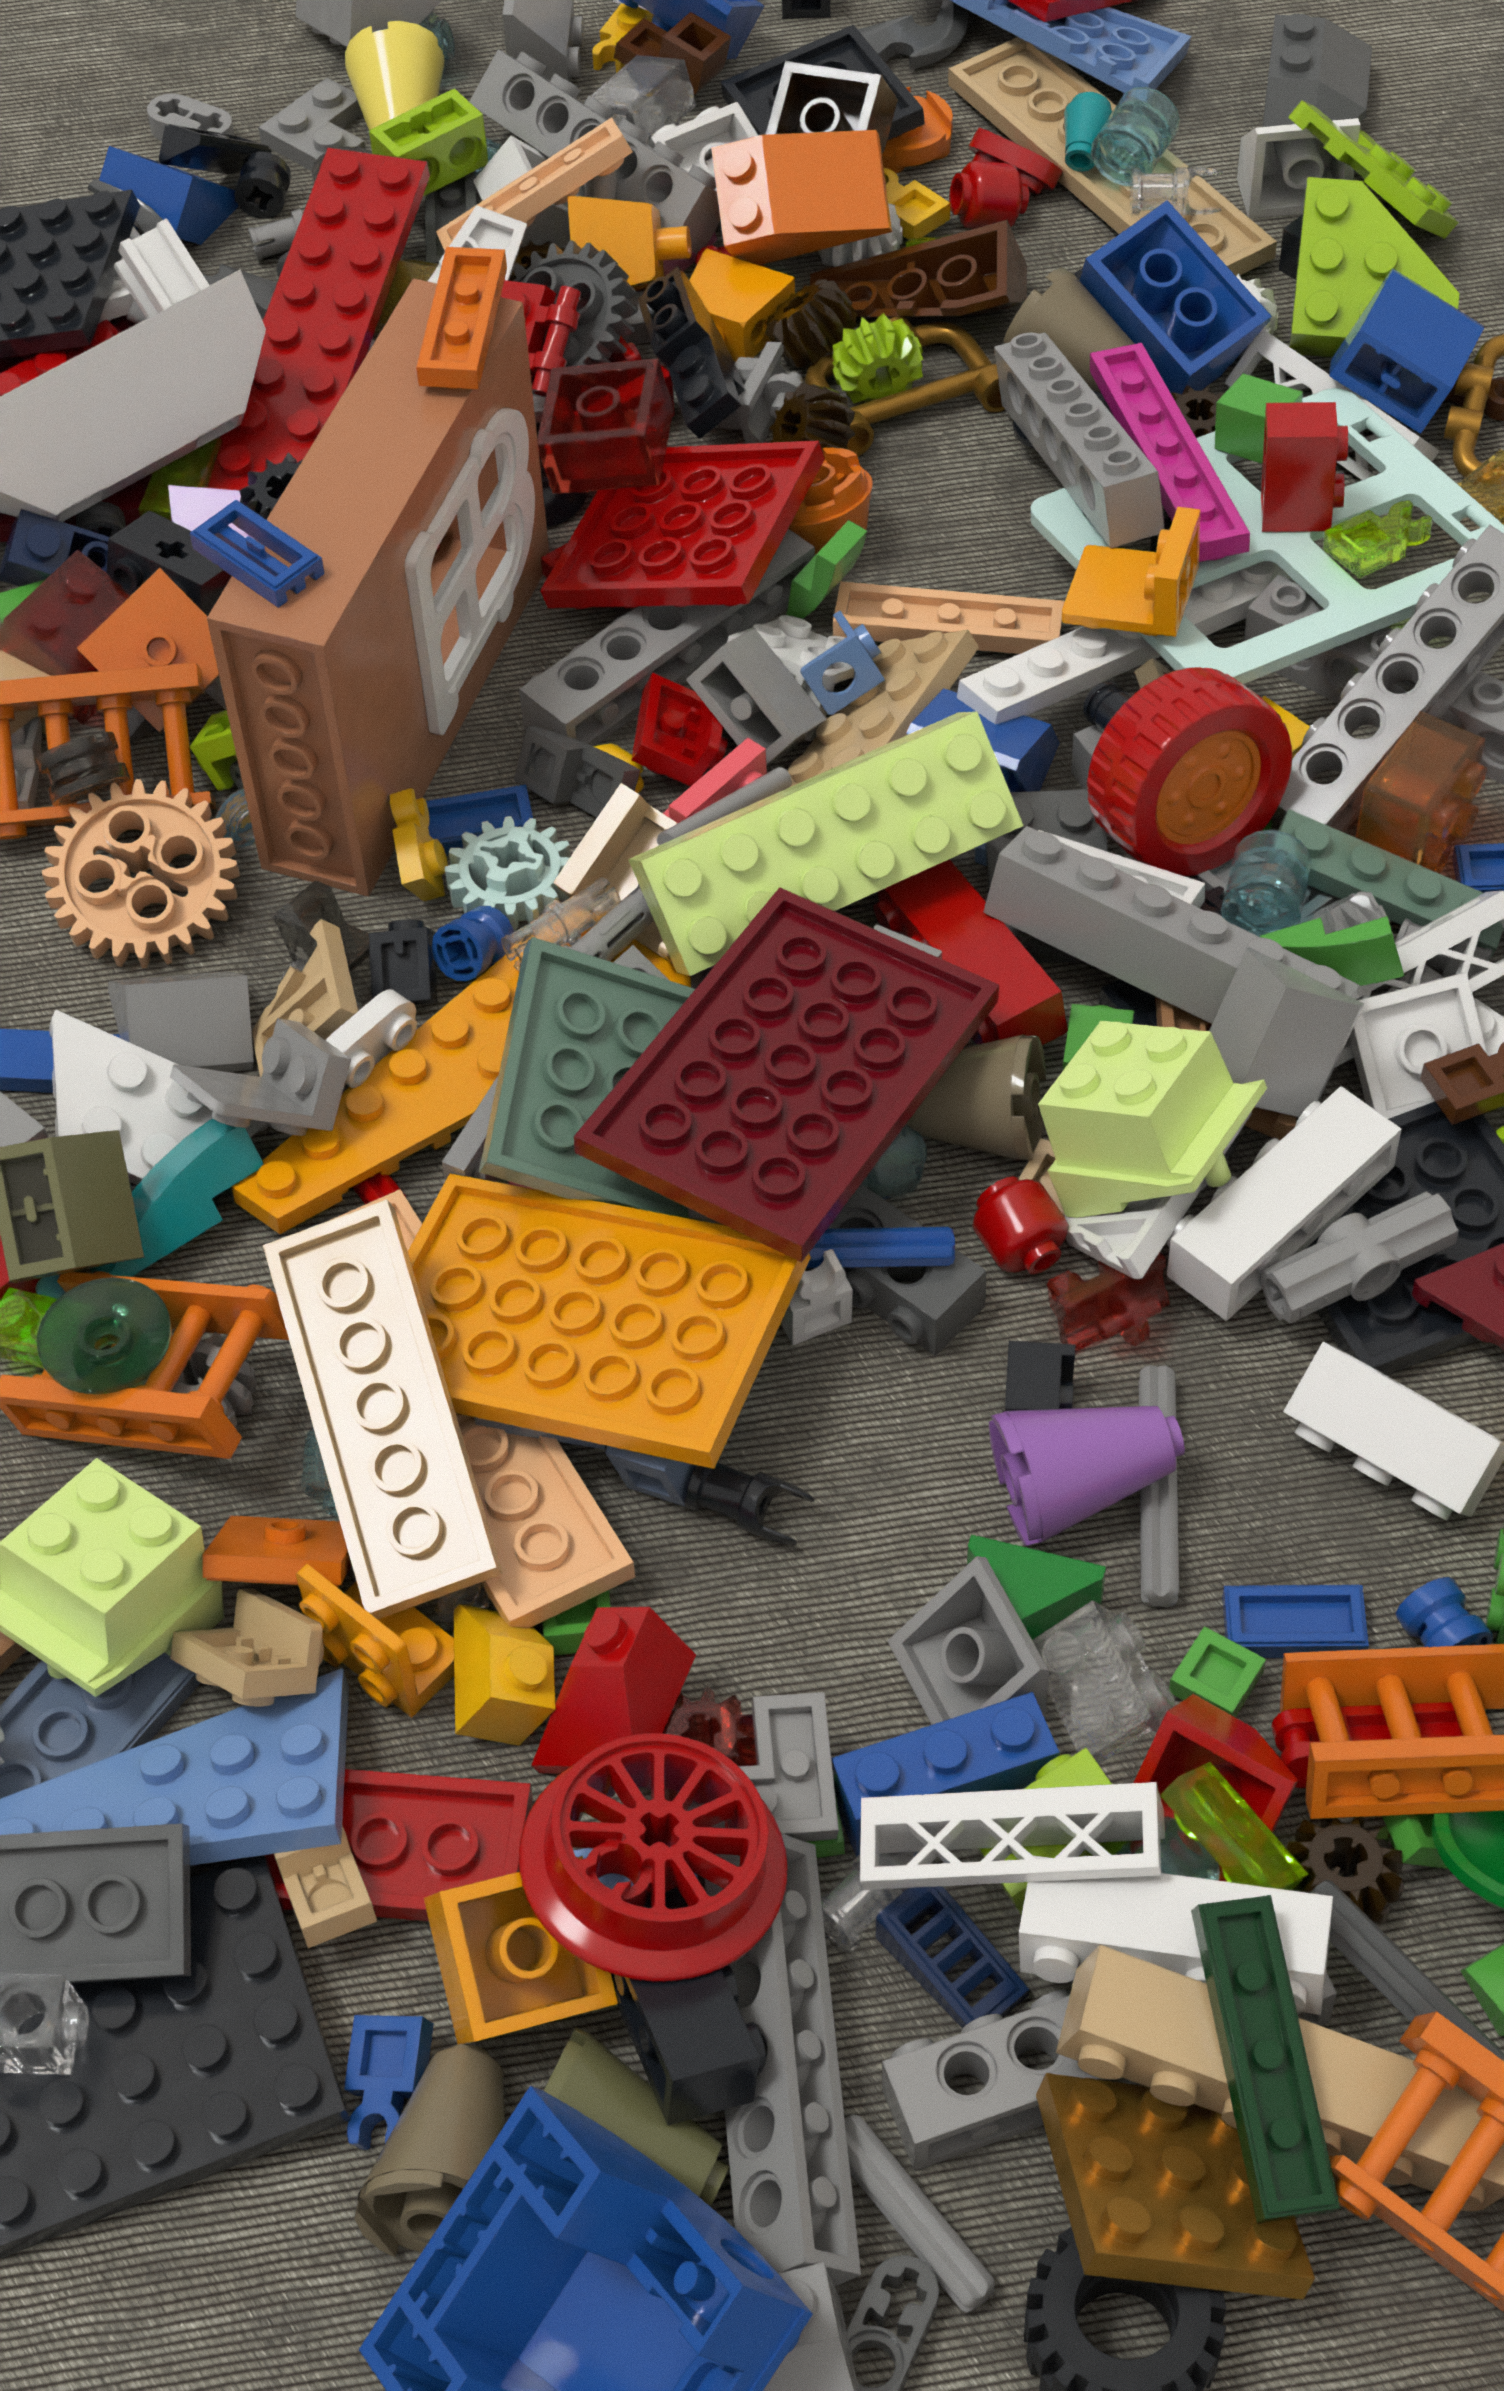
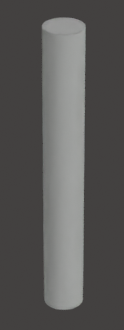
[657,767,792,846]

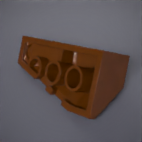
[810,220,1027,317]

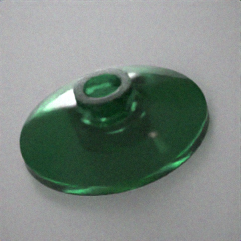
[37,1277,172,1394]

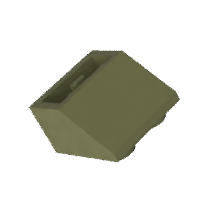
[0,1130,145,1283]

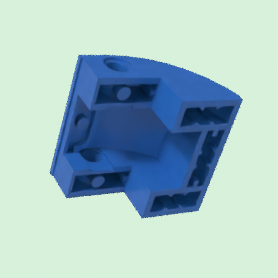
[359,2086,813,2391]

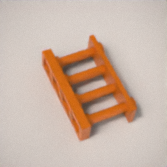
[0,662,216,840]
[0,1271,289,1459]
[1280,1644,1504,1819]
[1329,2011,1504,2312]

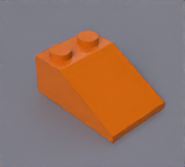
[711,130,892,265]

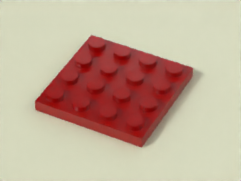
[540,441,825,609]

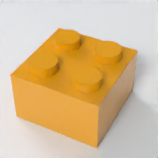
[424,1856,618,2045]

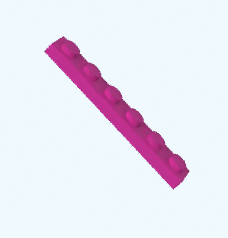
[1090,343,1250,562]

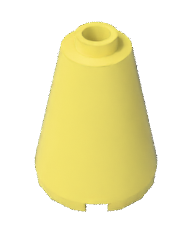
[345,21,445,130]

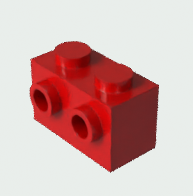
[1260,402,1348,532]

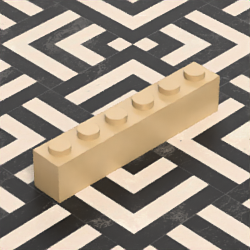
[1056,1944,1504,2211]

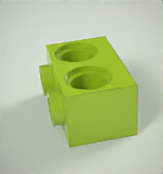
[369,88,488,197]

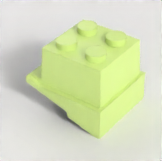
[1038,1021,1267,1218]
[0,1458,224,1697]

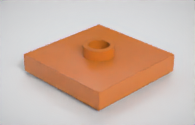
[77,568,219,734]
[203,1515,352,1587]

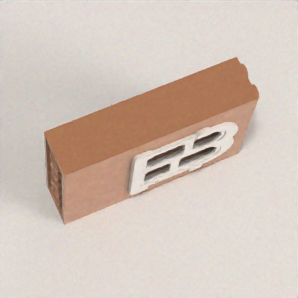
[207,278,549,897]

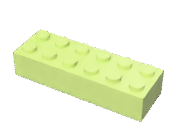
[628,711,1023,976]

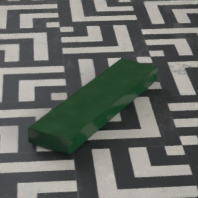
[1191,1895,1340,2224]

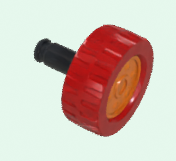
[1083,667,1292,876]

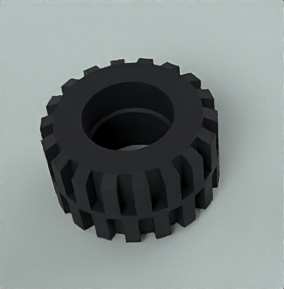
[1024,2227,1226,2391]

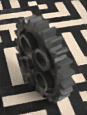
[513,240,637,408]

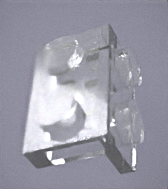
[1032,1600,1175,1765]

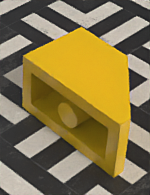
[454,1604,555,1746]

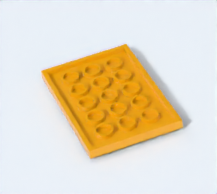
[407,1173,811,1469]

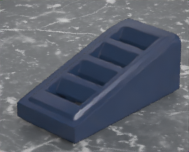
[876,1886,1029,2029]

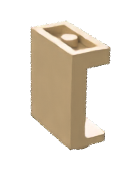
[553,783,677,964]

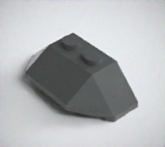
[1263,14,1372,127]

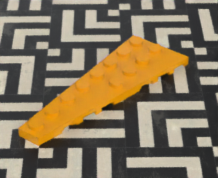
[232,899,691,1234]

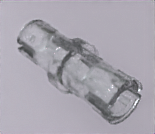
[501,877,621,971]

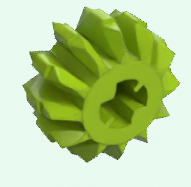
[832,313,923,403]

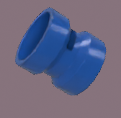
[432,906,515,981]
[1396,1577,1493,1647]

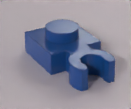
[344,2015,434,2150]

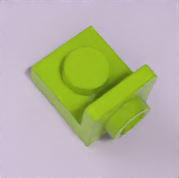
[189,710,237,791]

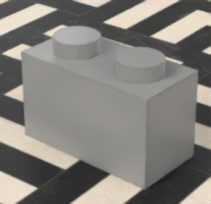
[686,628,827,767]

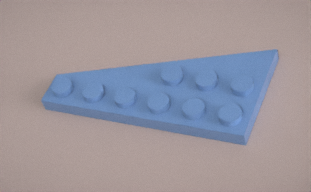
[950,0,1192,103]
[0,1668,349,1866]

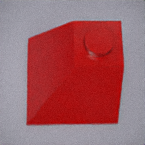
[531,1607,696,1774]
[1132,1694,1298,1885]

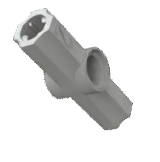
[1259,1191,1458,1323]

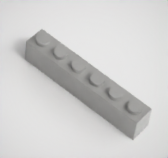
[983,826,1360,1024]

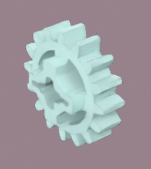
[445,816,571,933]

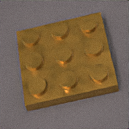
[1036,2073,1315,2300]

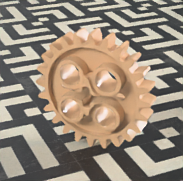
[42,779,240,968]

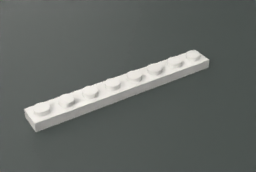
[957,561,1295,725]

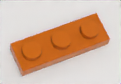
[416,247,507,389]

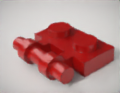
[501,280,581,398]

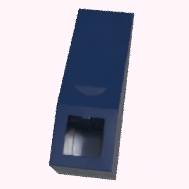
[0,509,129,607]

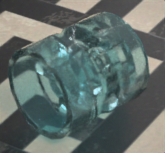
[1091,87,1180,186]
[1221,830,1312,937]

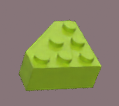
[1289,177,1460,357]

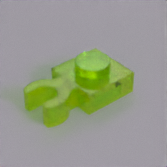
[1323,500,1432,578]

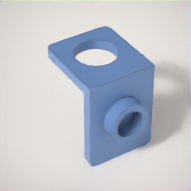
[800,610,885,715]

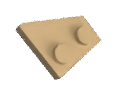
[252,919,358,1077]

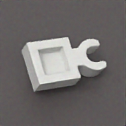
[782,1249,853,1346]

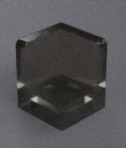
[273,880,370,972]

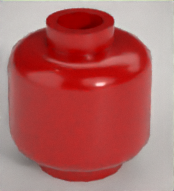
[949,161,1029,229]
[972,1176,1069,1274]

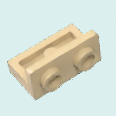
[170,1588,324,1707]

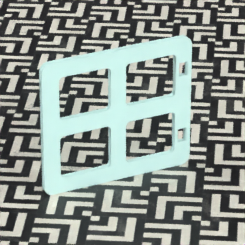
[1031,388,1504,684]

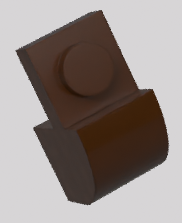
[614,12,731,105]

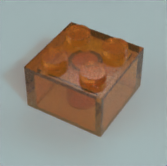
[1355,711,1487,874]

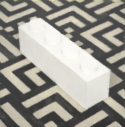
[1167,1086,1402,1321]
[1019,1856,1333,2015]

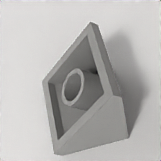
[1209,947,1364,1117]
[108,971,254,1072]
[887,1556,1049,1725]

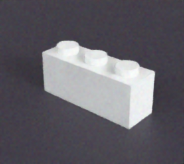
[1283,1342,1504,1520]

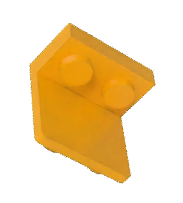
[1062,507,1201,637]
[296,1564,454,1718]

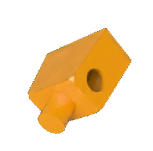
[567,196,692,291]
[689,248,795,362]

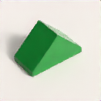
[967,1534,1106,1645]

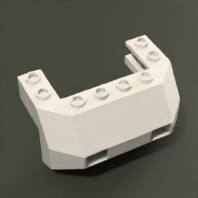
[0,218,266,522]

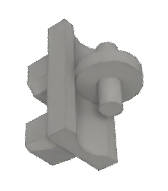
[719,342,803,444]

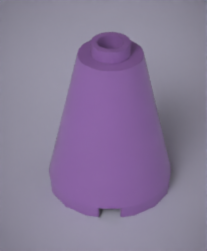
[989,1406,1185,1546]

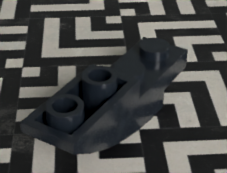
[638,266,745,439]

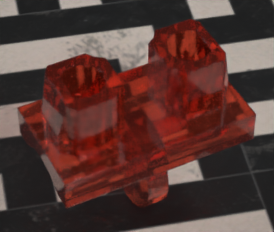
[1047,1252,1170,1352]

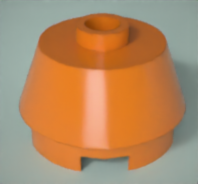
[788,447,873,554]

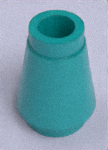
[1064,92,1114,172]

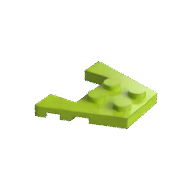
[1288,100,1459,239]

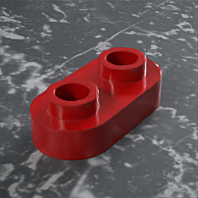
[968,128,1063,195]

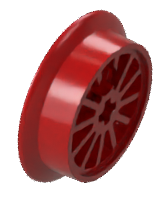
[519,1733,788,1981]

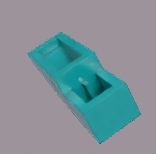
[90,1118,264,1277]

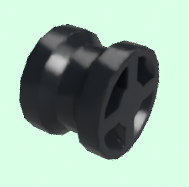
[234,152,292,219]

